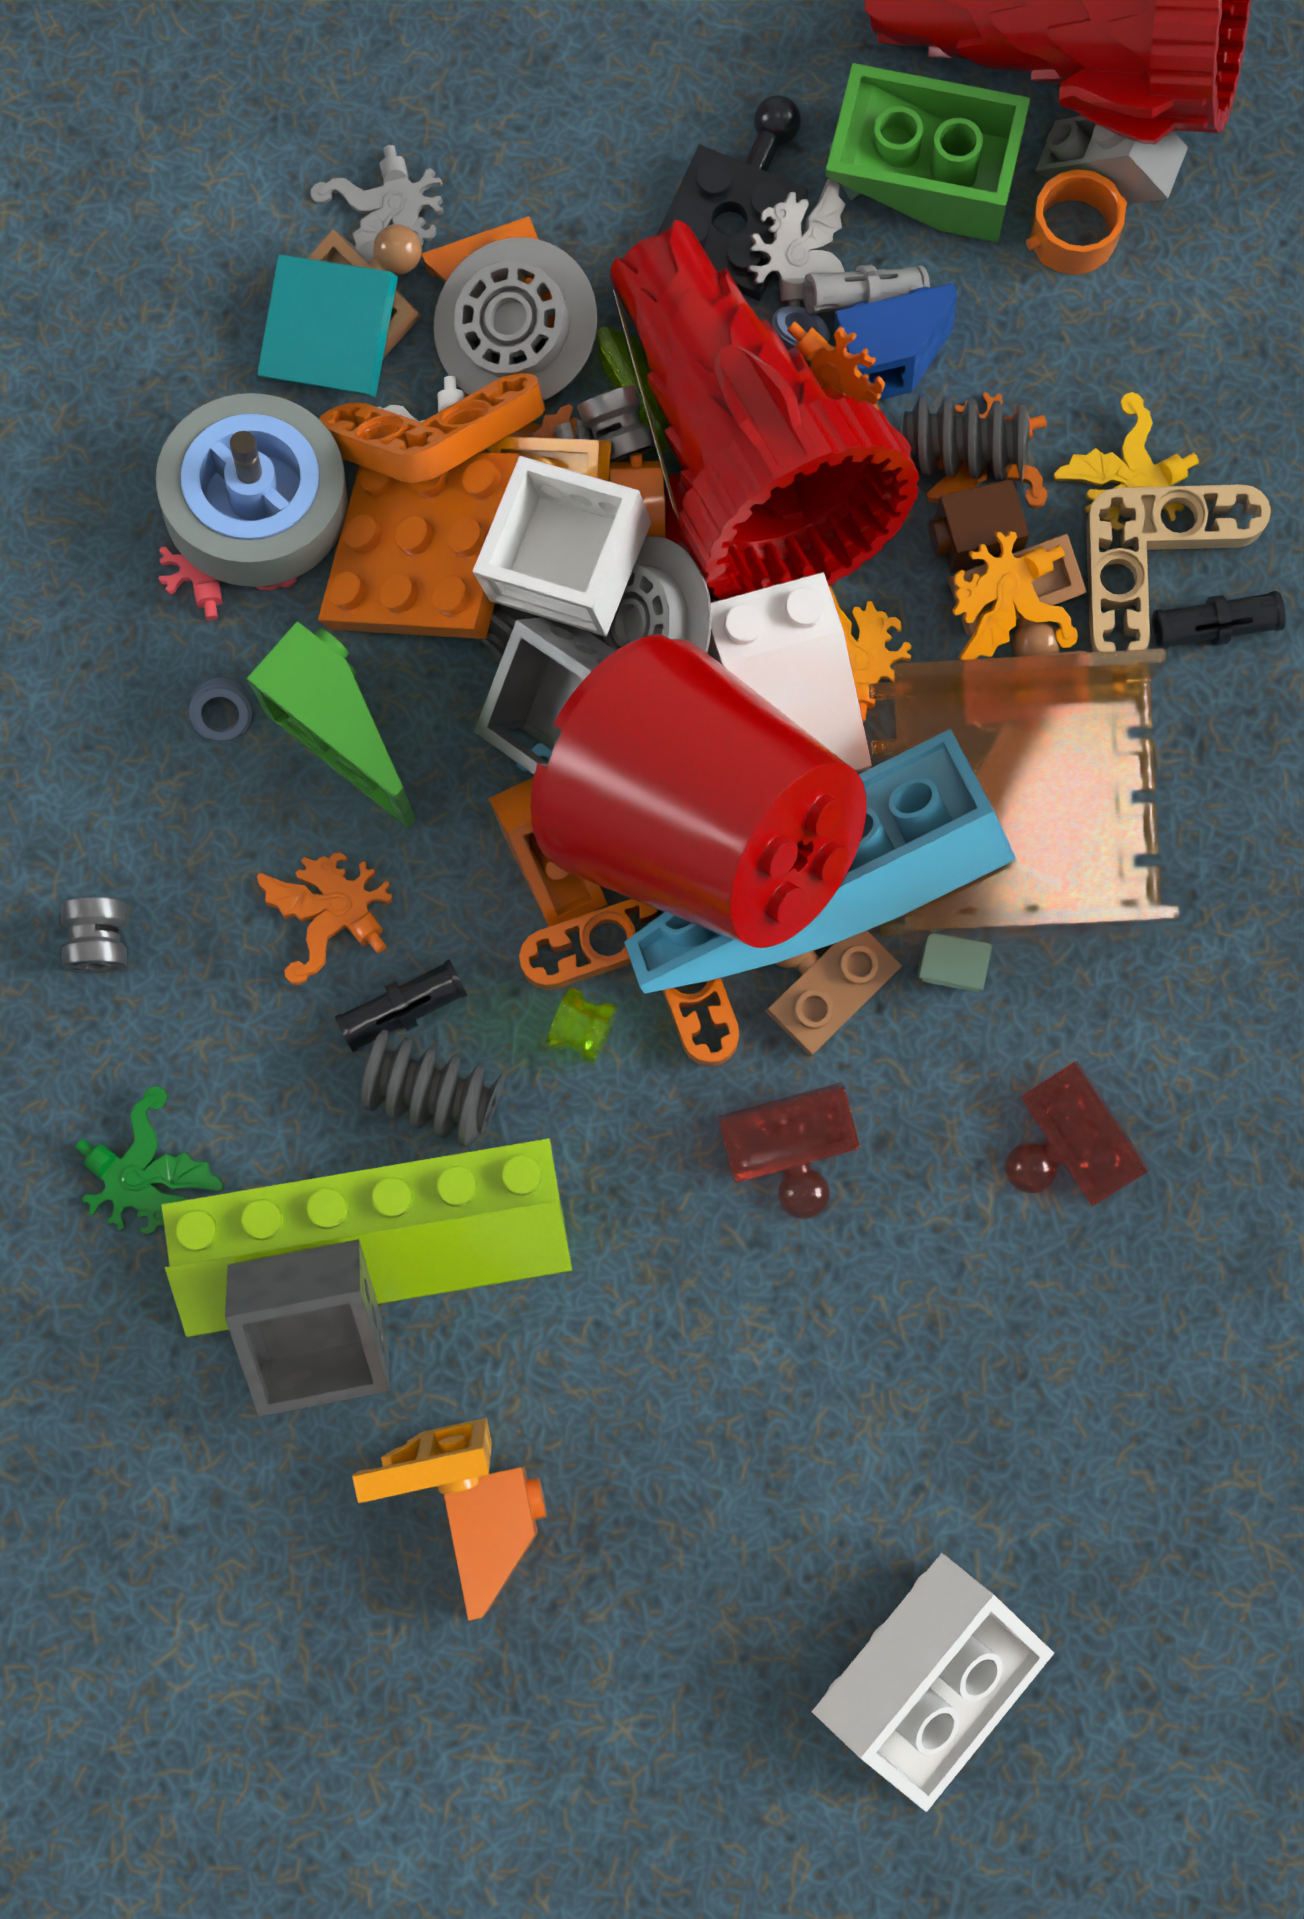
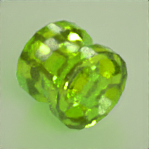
[546,987,618,1065]

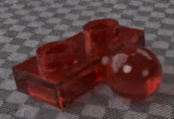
[1005,1061,1150,1206]
[717,1082,860,1219]

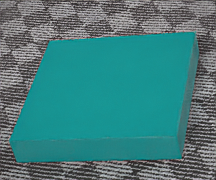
[257,254,398,398]

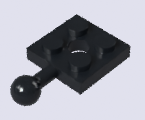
[657,95,808,301]

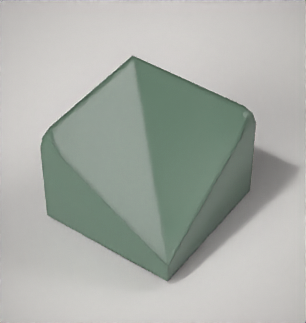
[916,933,993,993]

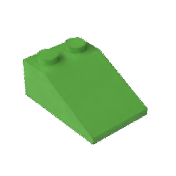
[825,63,1031,243]
[247,621,416,829]

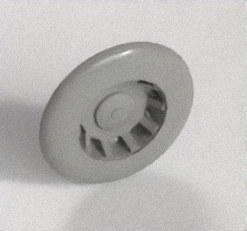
[433,237,598,401]
[588,536,712,653]

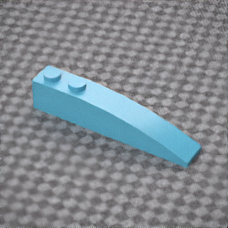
[624,728,1016,994]

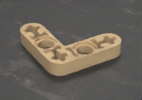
[1086,484,1271,669]

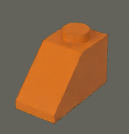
[488,777,608,927]
[444,1467,547,1621]

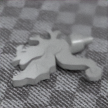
[311,145,444,263]
[747,178,846,307]

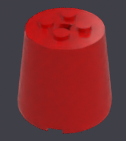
[530,634,867,948]

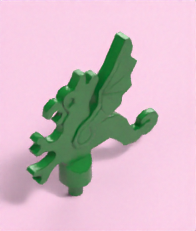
[75,1086,225,1235]

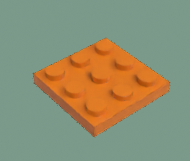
[318,453,521,639]

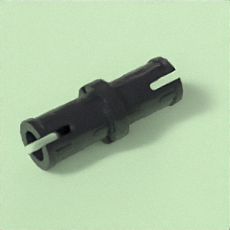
[1152,591,1286,650]
[335,959,468,1053]

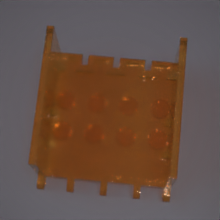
[869,648,1178,937]

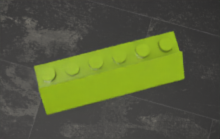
[161,1138,572,1337]

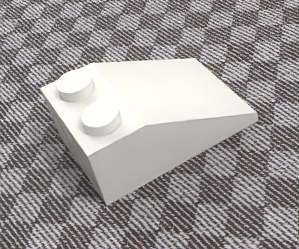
[707,572,872,773]

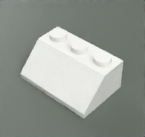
[812,1553,1054,1812]

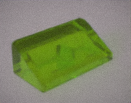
[596,326,670,455]

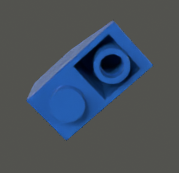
[834,283,957,400]

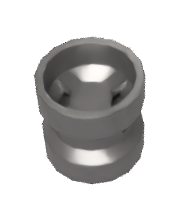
[577,385,656,462]
[61,897,127,973]

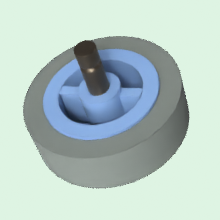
[156,393,348,587]

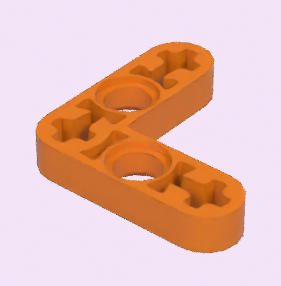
[319,373,545,483]
[519,899,739,1067]

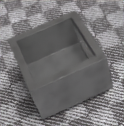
[474,617,616,774]
[225,1239,390,1417]

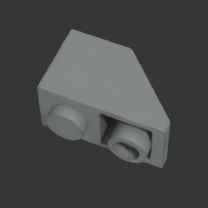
[1035,116,1188,205]

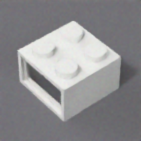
[472,456,651,637]

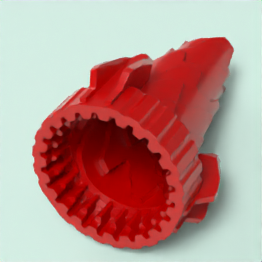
[864,0,1252,144]
[610,220,919,600]

